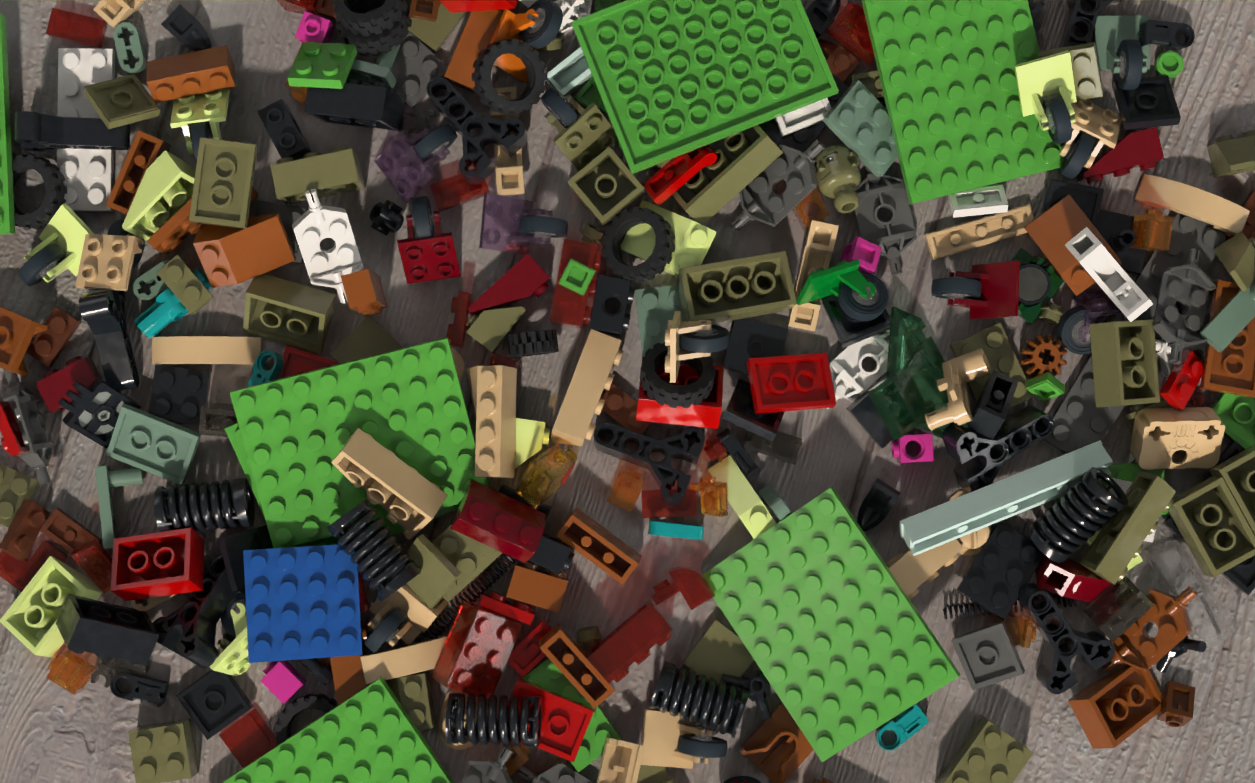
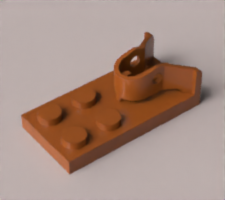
[147,187,258,255]
[1200,280,1255,398]
[0,306,49,377]
[739,701,814,783]

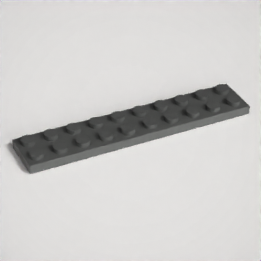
[1042,212,1227,454]

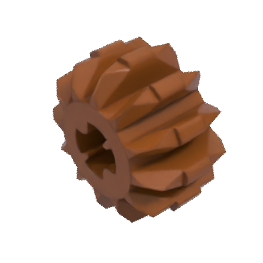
[1020,334,1067,377]

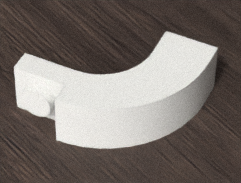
[1065,227,1153,322]

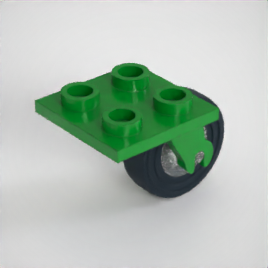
[796,259,888,321]

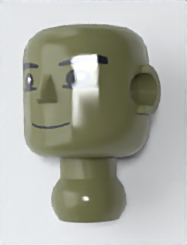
[814,145,861,213]

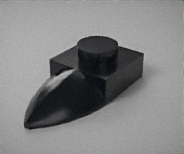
[805,0,841,39]
[161,4,212,51]
[857,478,901,532]

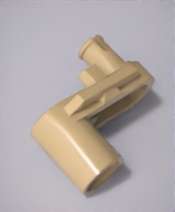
[925,348,991,431]

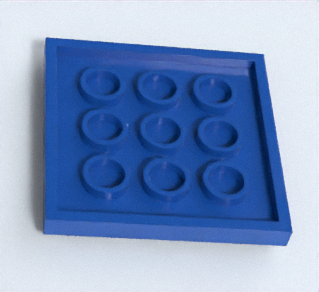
[243,544,362,663]

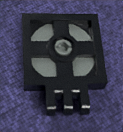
[58,377,141,449]

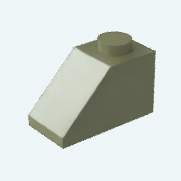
[1213,231,1255,292]
[466,306,527,354]

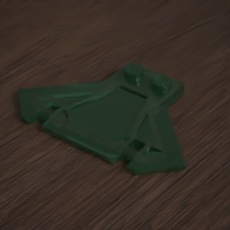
[867,307,973,440]

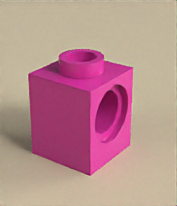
[295,11,335,44]
[840,237,882,274]
[891,434,934,463]
[260,660,307,704]

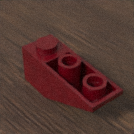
[1077,127,1164,184]
[1035,555,1122,606]

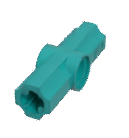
[134,268,212,339]

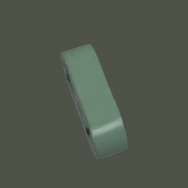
[114,22,147,75]
[133,260,170,301]
[758,484,792,521]

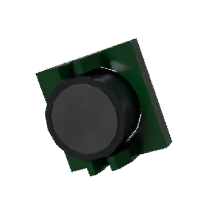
[1010,248,1064,324]

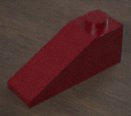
[467,253,551,314]

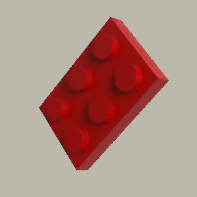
[746,353,836,414]
[507,678,595,762]

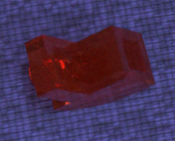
[651,567,715,610]

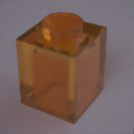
[1131,210,1173,251]

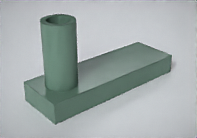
[347,45,401,89]
[1199,278,1255,352]
[95,466,144,549]

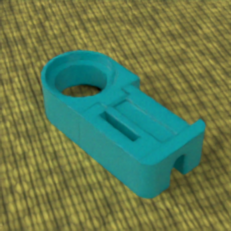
[246,350,284,387]
[648,520,704,540]
[875,704,928,751]

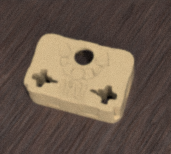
[1130,407,1225,470]

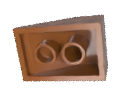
[1024,194,1122,296]
[193,213,296,288]
[1068,665,1164,749]

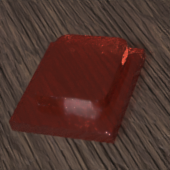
[219,709,278,768]

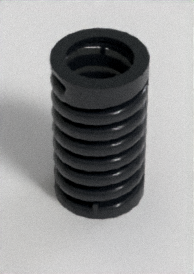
[1028,467,1128,564]
[154,478,255,532]
[327,498,421,601]
[650,661,750,738]
[445,693,542,747]

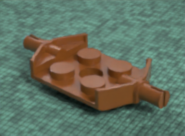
[1102,586,1198,673]

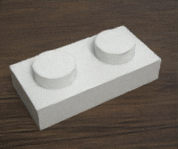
[948,185,1008,218]

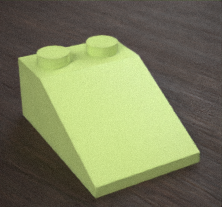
[122,150,196,241]
[621,200,717,278]

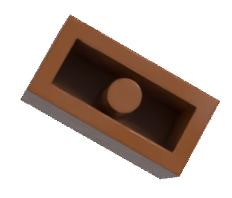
[506,561,569,613]

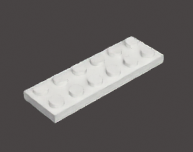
[57,48,116,212]

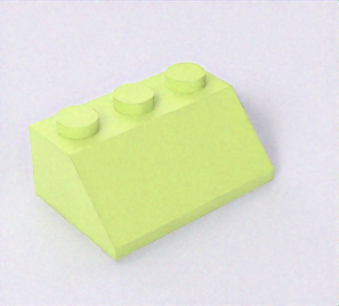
[0,556,103,658]

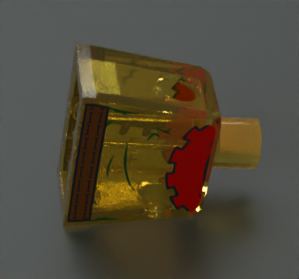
[516,445,577,509]

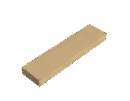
[924,204,1034,261]

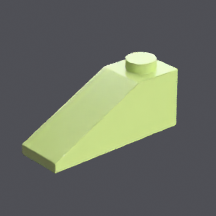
[707,455,777,539]

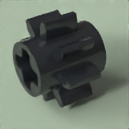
[370,200,404,236]

